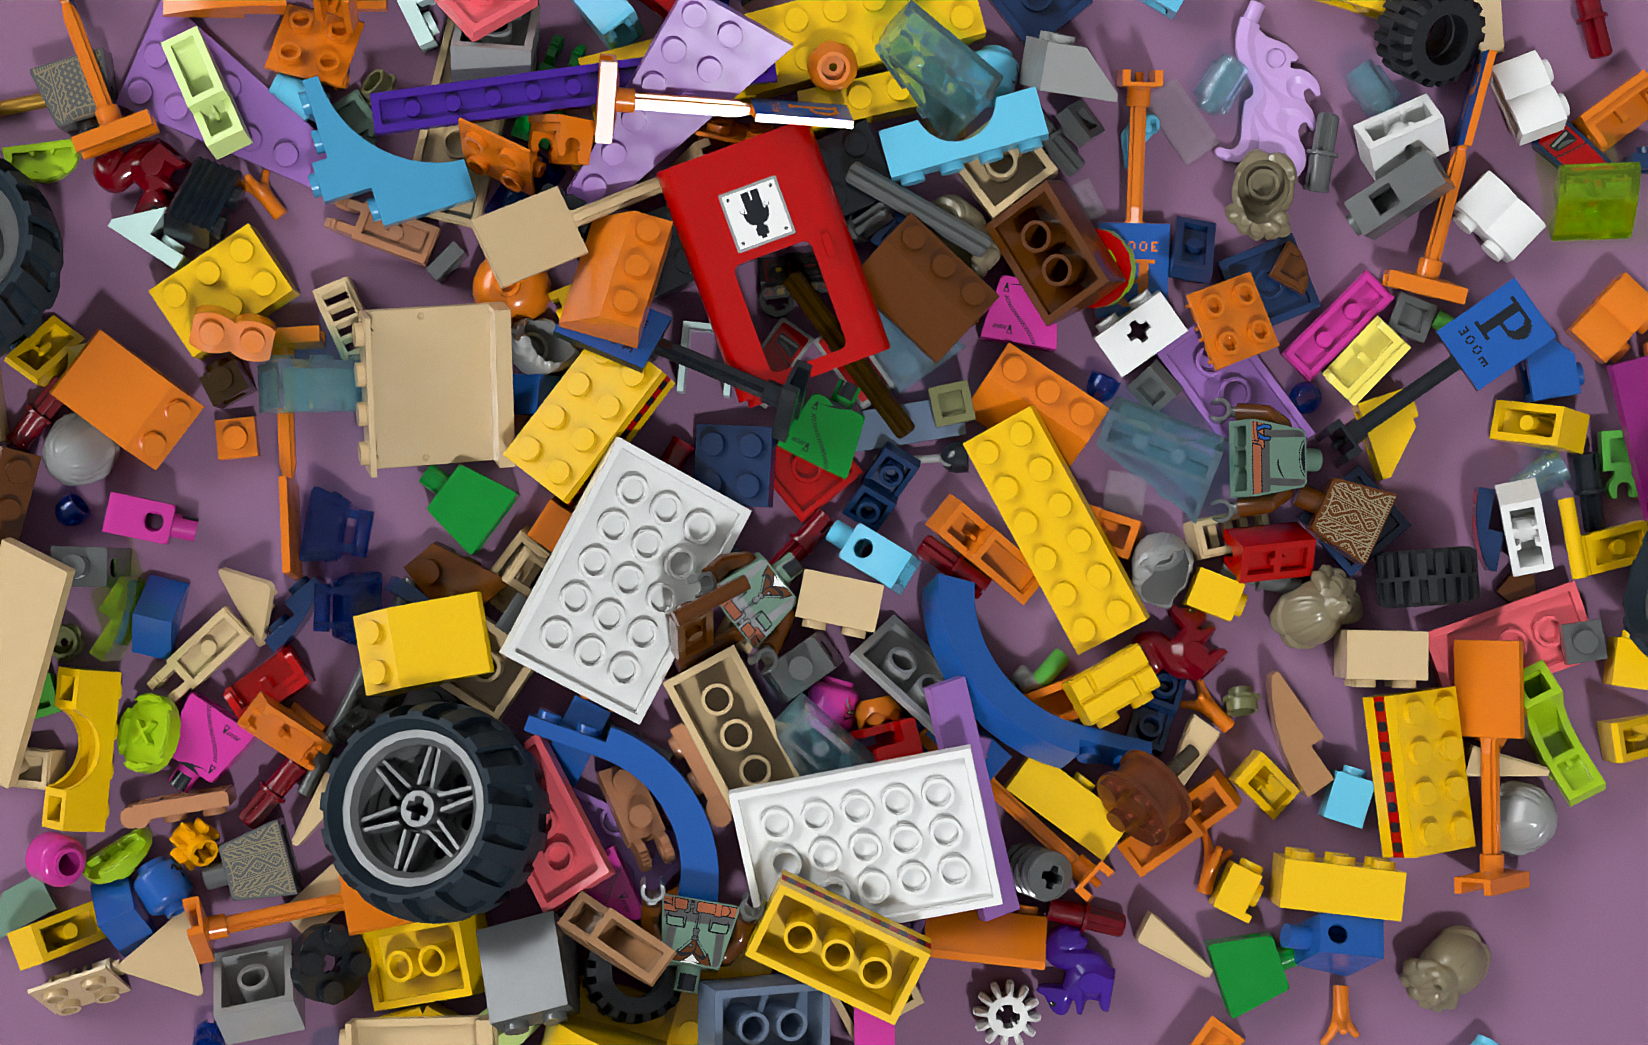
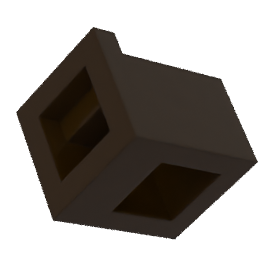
[199,356,258,409]

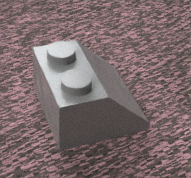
[450,5,541,83]
[1018,30,1118,102]
[213,938,306,1045]

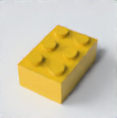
[148,224,301,361]
[1268,846,1407,922]

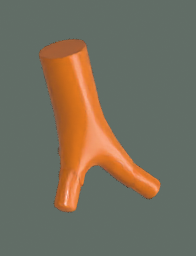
[241,169,288,221]
[1180,679,1235,733]
[1196,830,1234,895]
[1320,985,1360,1045]

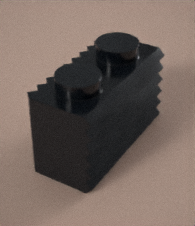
[164,156,245,250]

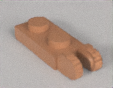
[323,198,441,268]
[667,721,733,828]
[597,765,675,873]
[119,783,237,830]

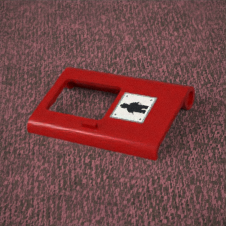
[656,124,891,408]

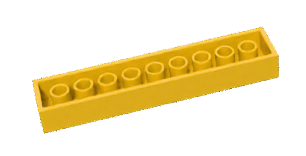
[578,0,987,120]

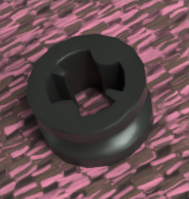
[759,281,795,318]

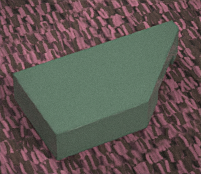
[332,89,378,146]
[0,877,60,939]

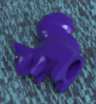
[1037,925,1116,1015]

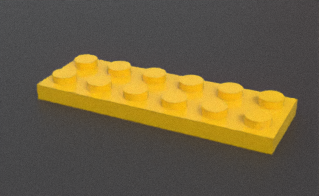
[963,405,1150,655]

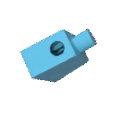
[571,0,646,50]
[826,520,921,596]

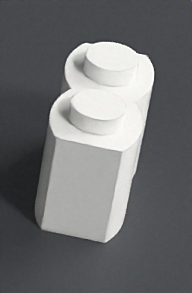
[1489,50,1570,146]
[1453,170,1546,263]

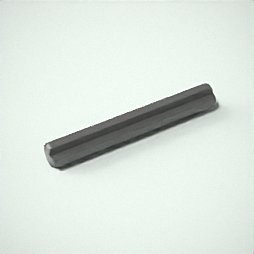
[845,161,992,257]

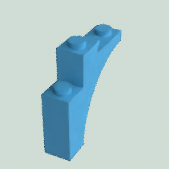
[298,76,476,229]

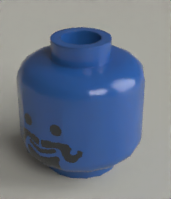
[134,856,194,919]

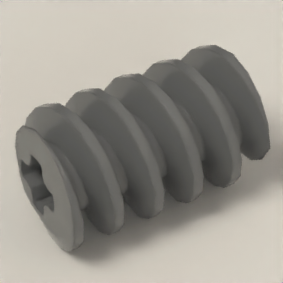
[1006,842,1073,902]

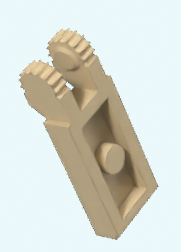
[147,606,254,705]

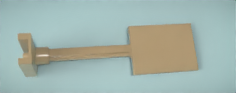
[469,137,711,289]

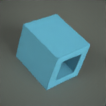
[1317,764,1374,829]

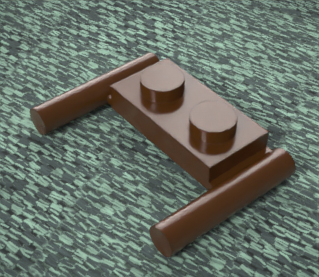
[669,574,751,673]

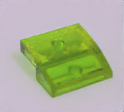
[1549,162,1641,242]
[89,576,145,662]

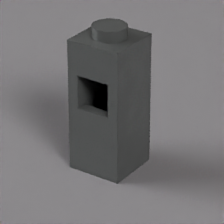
[1344,149,1455,240]

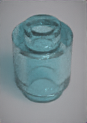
[1193,54,1249,116]
[1344,59,1402,119]

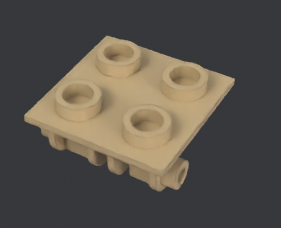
[27,958,132,1016]

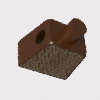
[1292,478,1398,566]

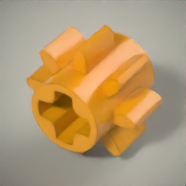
[169,817,220,871]

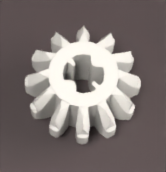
[972,979,1041,1045]

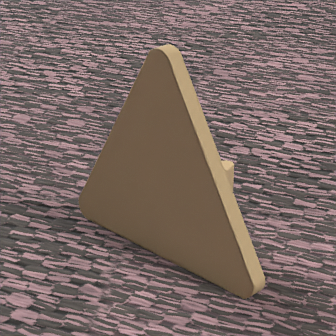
[218,567,278,647]
[118,911,204,997]

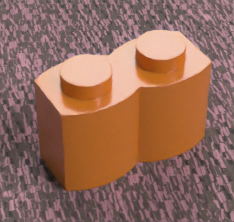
[1565,272,1648,364]
[189,305,276,362]

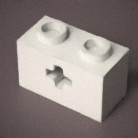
[1353,93,1450,182]
[1092,289,1188,377]
[1495,477,1554,577]

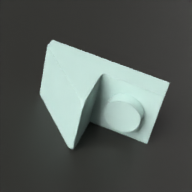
[397,0,440,53]
[108,207,191,271]

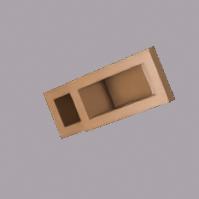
[1266,670,1334,798]
[557,891,677,987]

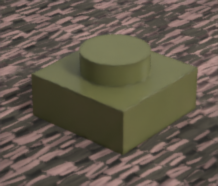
[928,380,976,428]

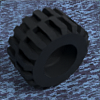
[1374,0,1486,88]
[1374,546,1480,608]
[582,921,683,1024]

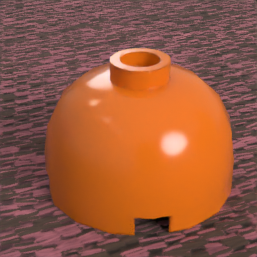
[472,259,552,328]

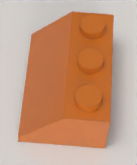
[559,211,673,348]
[972,343,1110,468]
[922,903,1047,970]

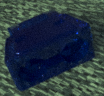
[299,486,375,562]
[313,571,382,646]

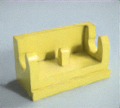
[1322,315,1411,406]

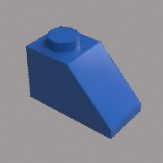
[1518,339,1585,403]

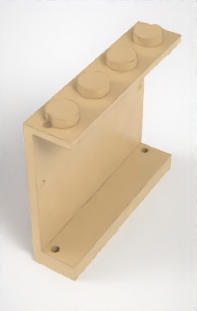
[352,301,515,478]

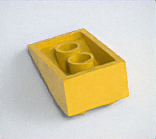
[353,592,495,696]
[360,913,488,1012]

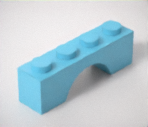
[878,86,1049,187]

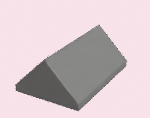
[849,614,945,736]

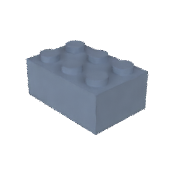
[698,973,830,1045]

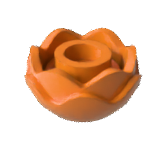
[807,41,858,92]
[854,695,903,728]

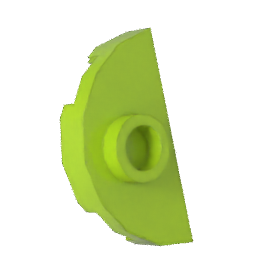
[2,139,82,184]
[82,826,153,884]

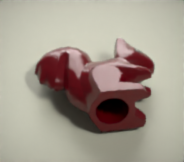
[93,138,192,214]
[1130,605,1228,683]

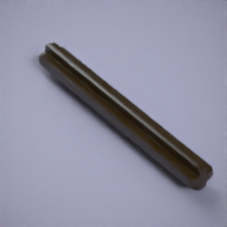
[783,270,915,439]

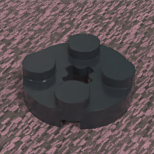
[290,923,371,1005]

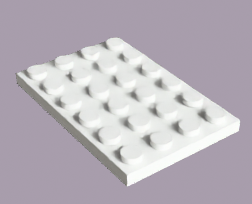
[499,436,752,725]
[728,744,1003,923]

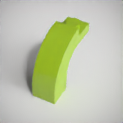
[1524,659,1606,807]

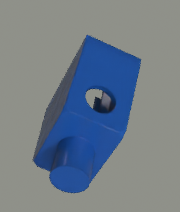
[1280,913,1384,976]

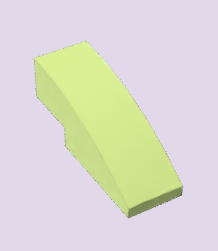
[161,26,253,160]

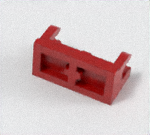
[1223,522,1316,583]
[223,644,316,719]

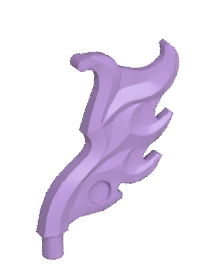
[1214,0,1320,176]

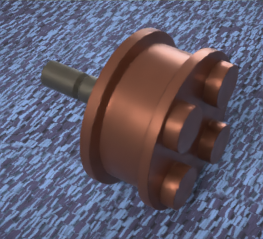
[1097,744,1200,846]

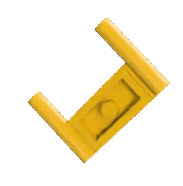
[1558,497,1648,579]

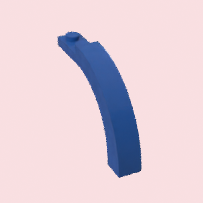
[922,573,1152,770]
[523,708,719,902]

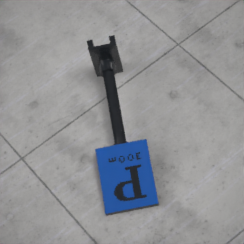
[1314,277,1557,468]
[553,308,813,443]

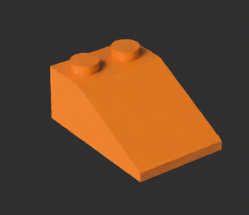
[49,328,204,470]

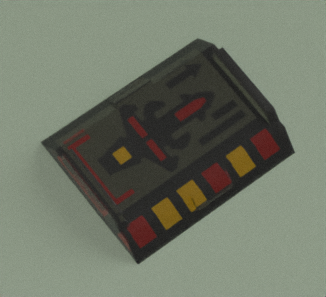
[758,251,828,300]

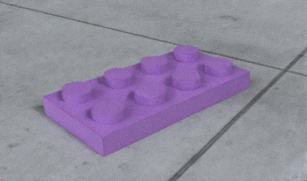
[1155,323,1315,454]

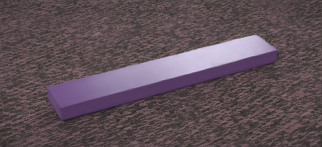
[924,676,1020,922]

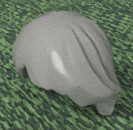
[511,317,581,375]
[42,413,121,486]
[1131,532,1194,608]
[1500,780,1558,857]

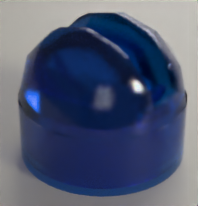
[1086,370,1121,403]
[1288,382,1322,414]
[55,491,91,526]
[193,1020,225,1045]

